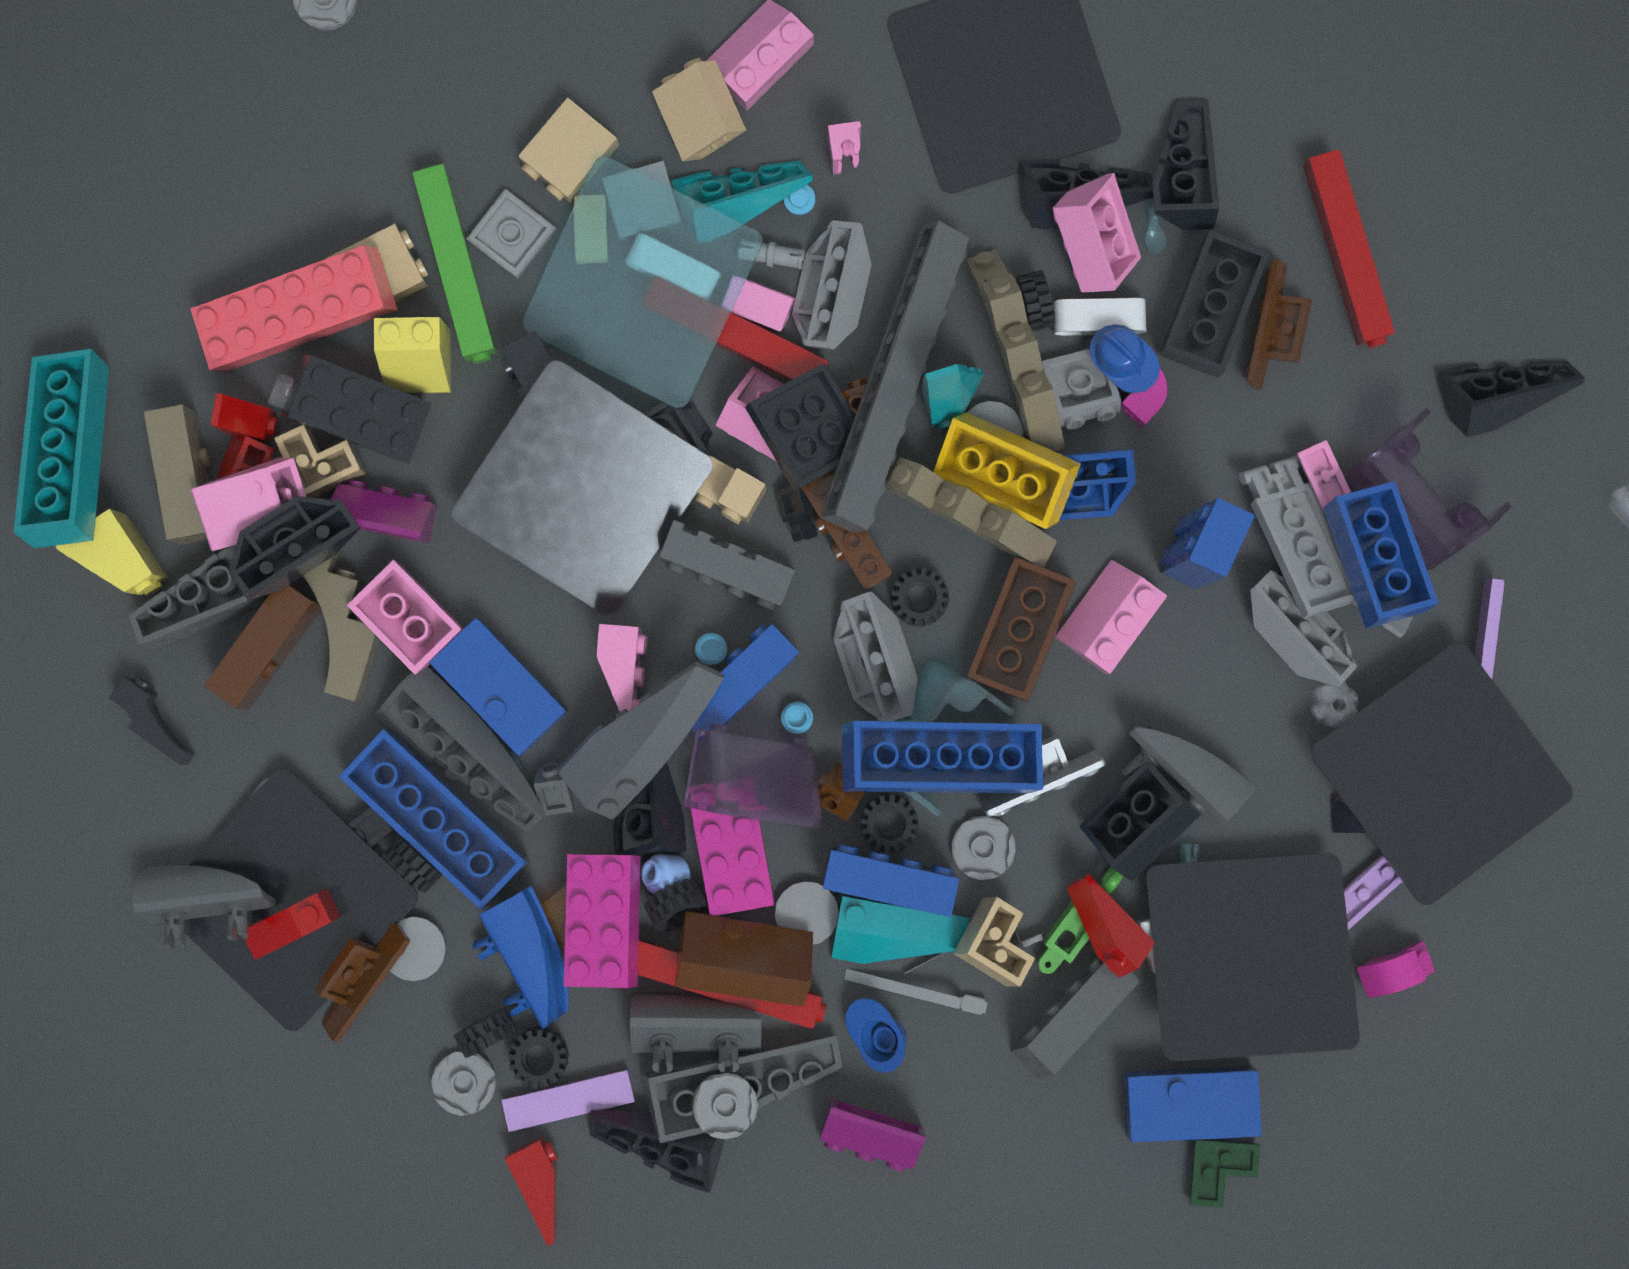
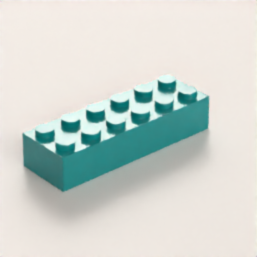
[14,349,109,548]

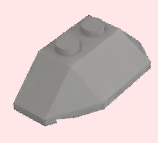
[792,220,872,350]
[1250,571,1357,687]
[833,591,918,721]

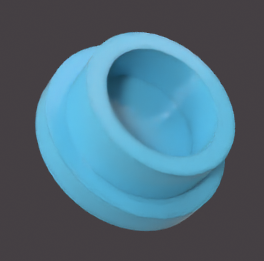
[784,184,815,215]
[695,633,727,665]
[781,702,813,734]

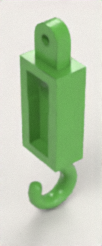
[1037,867,1123,974]

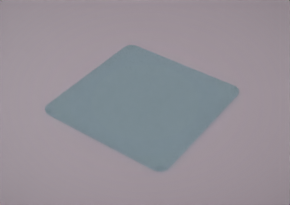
[523,157,762,408]

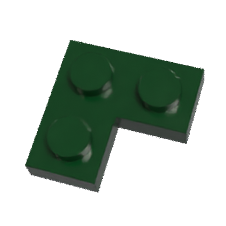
[1189,1139,1260,1208]

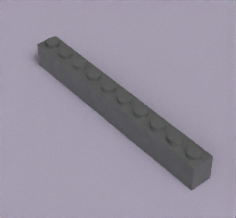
[820,220,969,533]

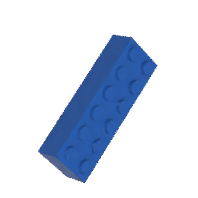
[1159,498,1255,589]
[842,721,1043,793]
[339,729,530,910]

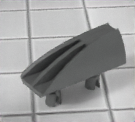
[1121,726,1257,825]
[132,865,277,949]
[630,993,761,1073]

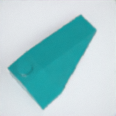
[671,160,813,243]
[919,364,984,431]
[831,894,970,964]

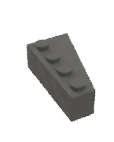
[659,520,796,611]
[128,545,267,651]
[1011,956,1140,1078]

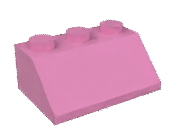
[707,0,814,111]
[1053,173,1141,293]
[715,366,784,462]
[347,560,464,675]
[1055,560,1167,675]

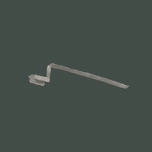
[905,930,1044,974]
[844,969,988,1015]

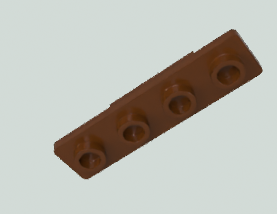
[1245,259,1312,390]
[802,472,892,590]
[315,923,410,1043]

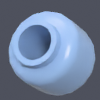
[641,853,691,895]

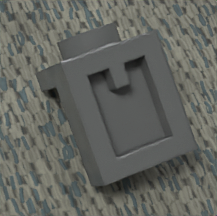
[533,763,575,816]

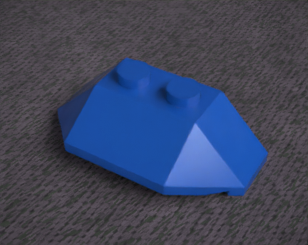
[1060,449,1137,520]

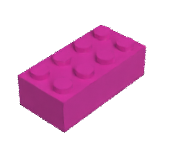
[687,776,775,916]
[564,854,640,988]

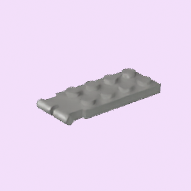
[1239,456,1356,619]

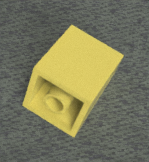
[374,317,451,394]
[56,509,168,597]

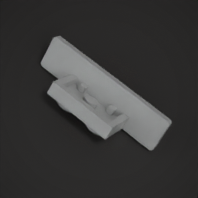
[980,735,1106,817]

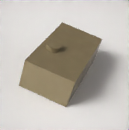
[144,405,211,545]

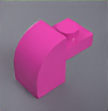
[1120,369,1167,428]
[1357,941,1435,998]

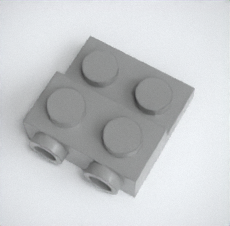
[1042,349,1121,430]

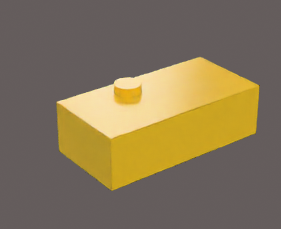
[933,412,1081,529]

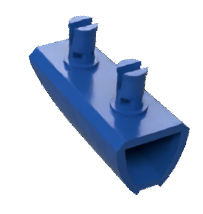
[472,886,569,1029]

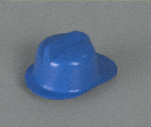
[1089,324,1160,394]
[845,998,907,1073]

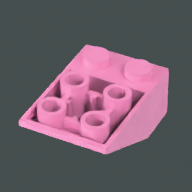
[190,458,306,551]
[596,624,648,712]

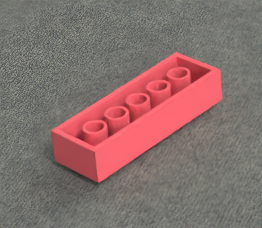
[190,245,397,372]

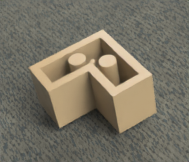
[274,424,366,498]
[694,456,766,525]
[953,897,1035,987]

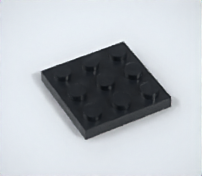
[745,363,855,492]

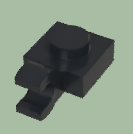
[775,486,817,542]

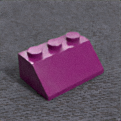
[331,480,437,543]
[819,1098,926,1172]

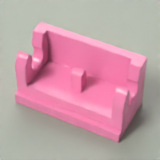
[828,121,861,175]
[722,275,795,332]
[1296,440,1351,512]

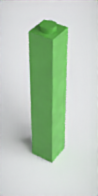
[412,164,498,364]

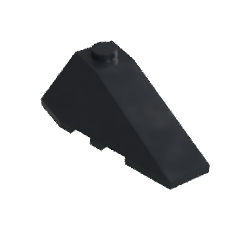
[1152,100,1220,230]
[1019,159,1153,229]
[1438,361,1585,437]
[613,762,687,858]
[589,1110,724,1193]

